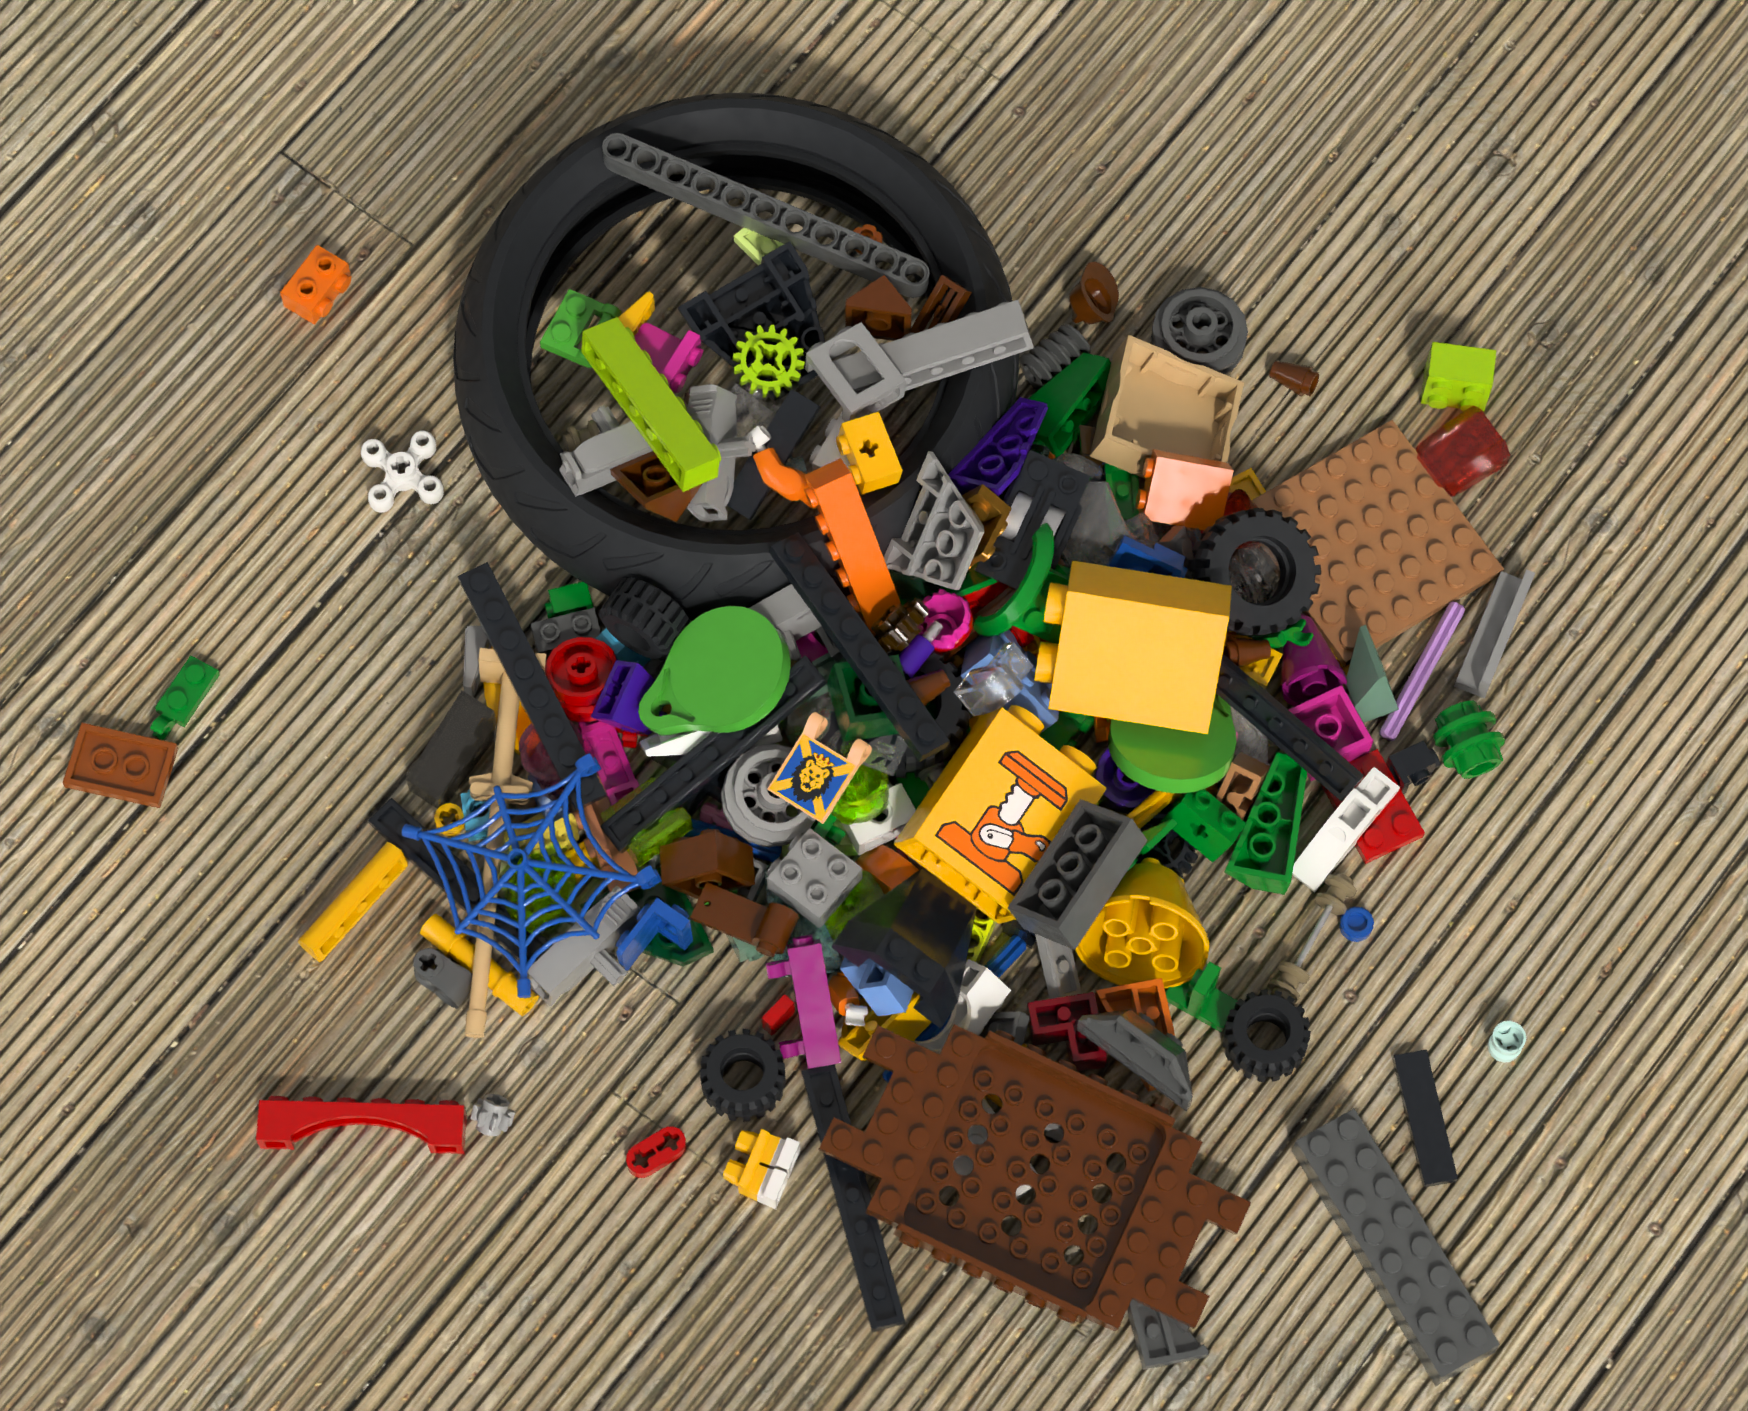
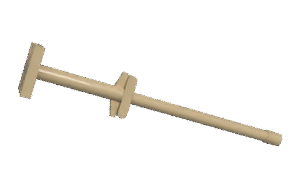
[465,648,546,1038]

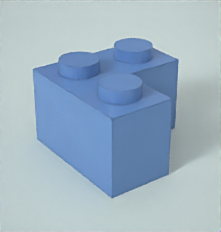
[840,957,914,1016]

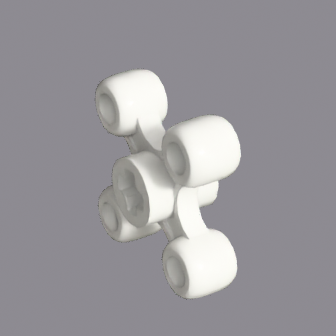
[361,430,444,513]

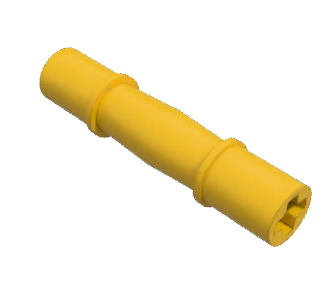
[420,913,539,1016]

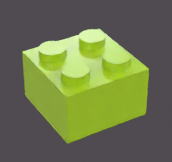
[1421,342,1496,413]

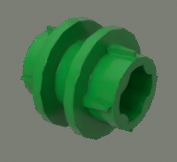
[1433,700,1505,779]

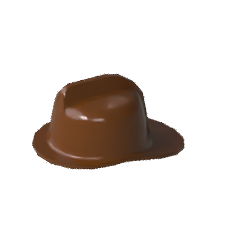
[1069,261,1119,325]

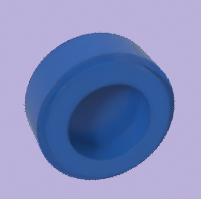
[1339,906,1374,942]

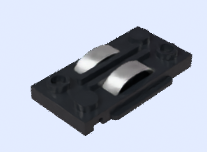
[975,450,1091,590]

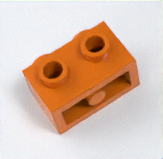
[280,245,351,325]

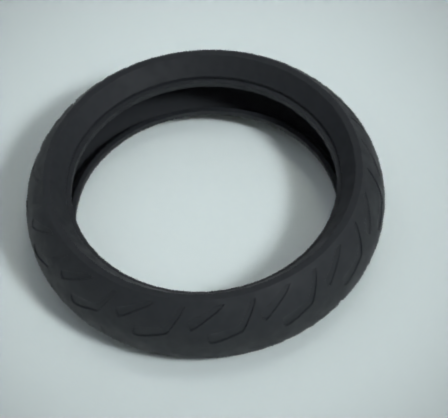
[453,93,1019,621]

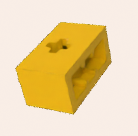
[836,411,903,494]

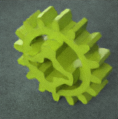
[732,325,805,398]

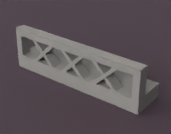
[1454,569,1535,699]

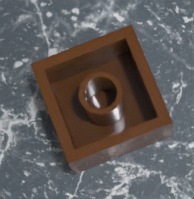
[659,829,755,899]

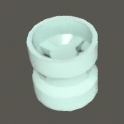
[1488,1021,1526,1063]

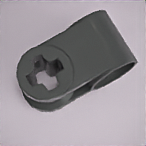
[413,948,472,1009]

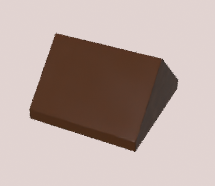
[845,275,912,341]
[610,451,702,522]

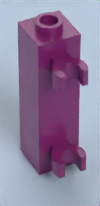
[765,935,841,1069]

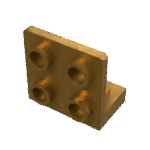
[962,484,1012,570]

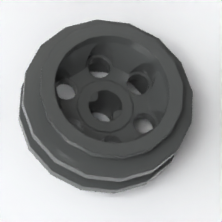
[1151,287,1248,375]

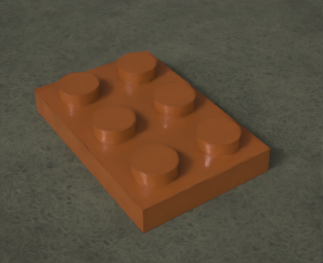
[63,723,178,808]

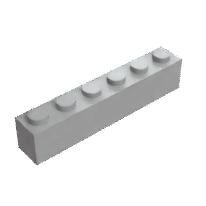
[832,300,1034,394]

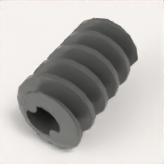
[1019,324,1091,390]

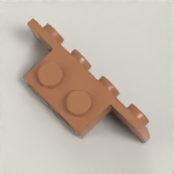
[572,775,641,893]

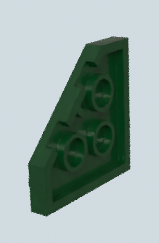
[580,867,714,967]

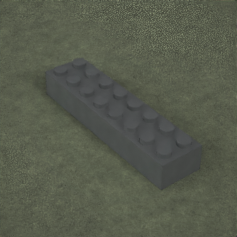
[1292,1109,1500,1386]

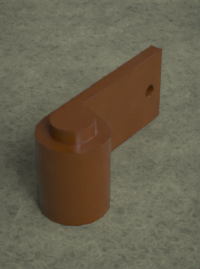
[690,882,799,957]

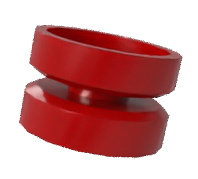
[545,637,617,722]

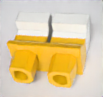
[723,1129,800,1209]

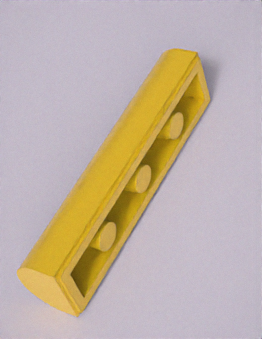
[298,842,408,962]

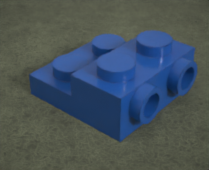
[1106,535,1187,578]

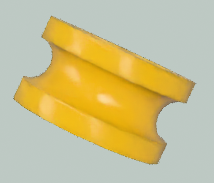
[434,803,465,836]

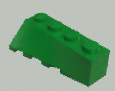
[1224,752,1307,895]

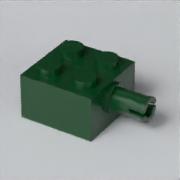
[827,655,905,742]

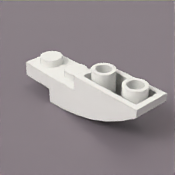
[1292,767,1400,893]

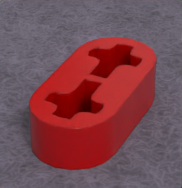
[626,1126,686,1178]

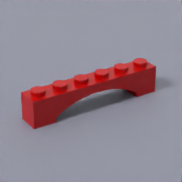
[256,1096,467,1154]

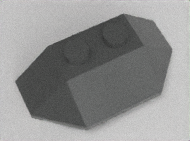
[1077,1010,1193,1111]

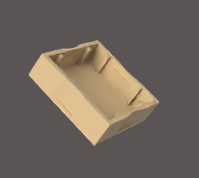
[1090,335,1244,479]

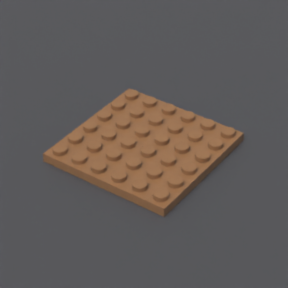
[1234,420,1504,667]

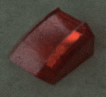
[1415,405,1510,497]

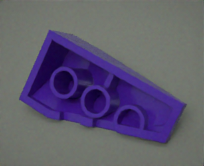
[948,397,1048,496]

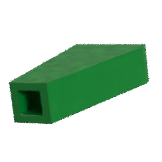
[1028,353,1111,460]

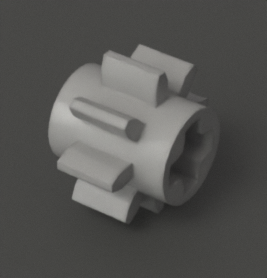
[470,1094,515,1136]

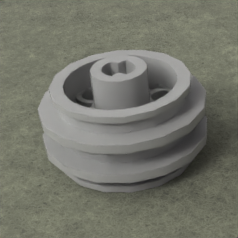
[721,744,816,847]

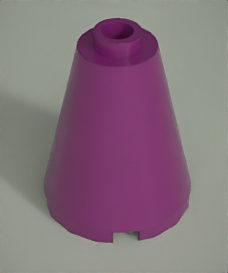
[1281,614,1347,707]

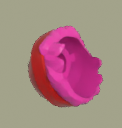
[919,589,973,652]

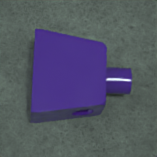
[591,660,668,735]

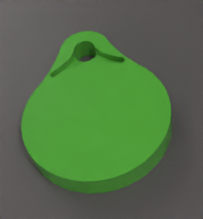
[638,606,791,736]
[1108,693,1236,793]

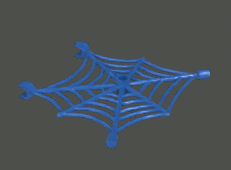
[402,753,662,998]

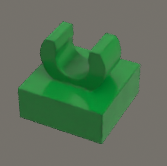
[810,810,846,847]

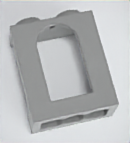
[805,322,906,422]

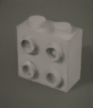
[766,828,862,929]

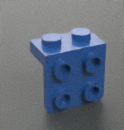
[616,898,693,971]

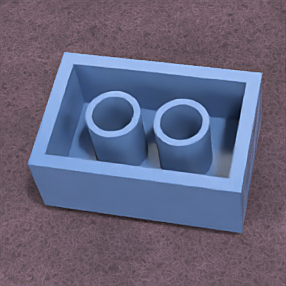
[960,630,1059,734]

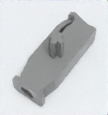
[687,384,756,522]
[560,406,653,497]
[749,584,821,666]
[527,885,641,1007]

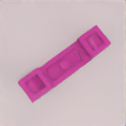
[577,720,641,814]

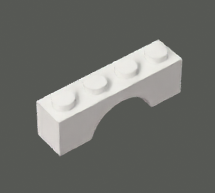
[910,959,1011,1054]

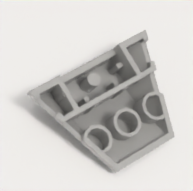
[884,452,984,590]

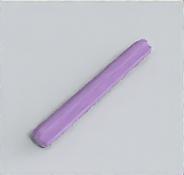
[1379,601,1465,741]

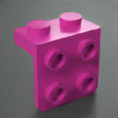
[634,323,703,395]

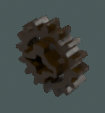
[871,597,929,655]

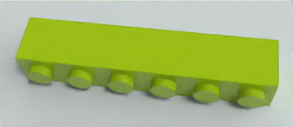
[581,317,721,492]

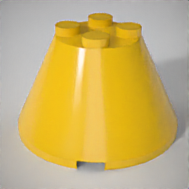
[1076,858,1209,989]

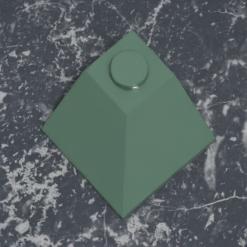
[1346,625,1399,723]

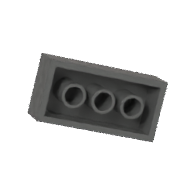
[1008,799,1148,950]

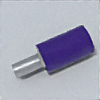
[898,620,943,680]

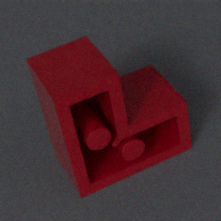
[1026,992,1107,1072]

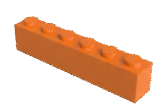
[804,458,901,633]

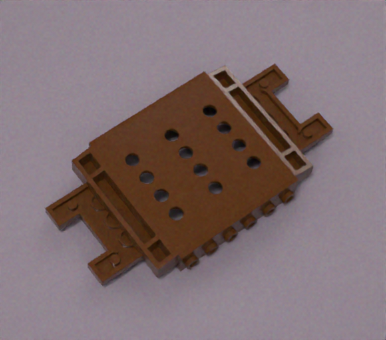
[819,1024,1251,1332]

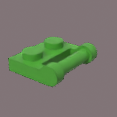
[540,289,622,368]

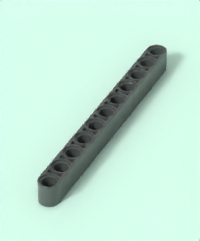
[602,133,929,298]

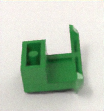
[973,523,1071,644]

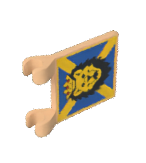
[767,712,872,824]

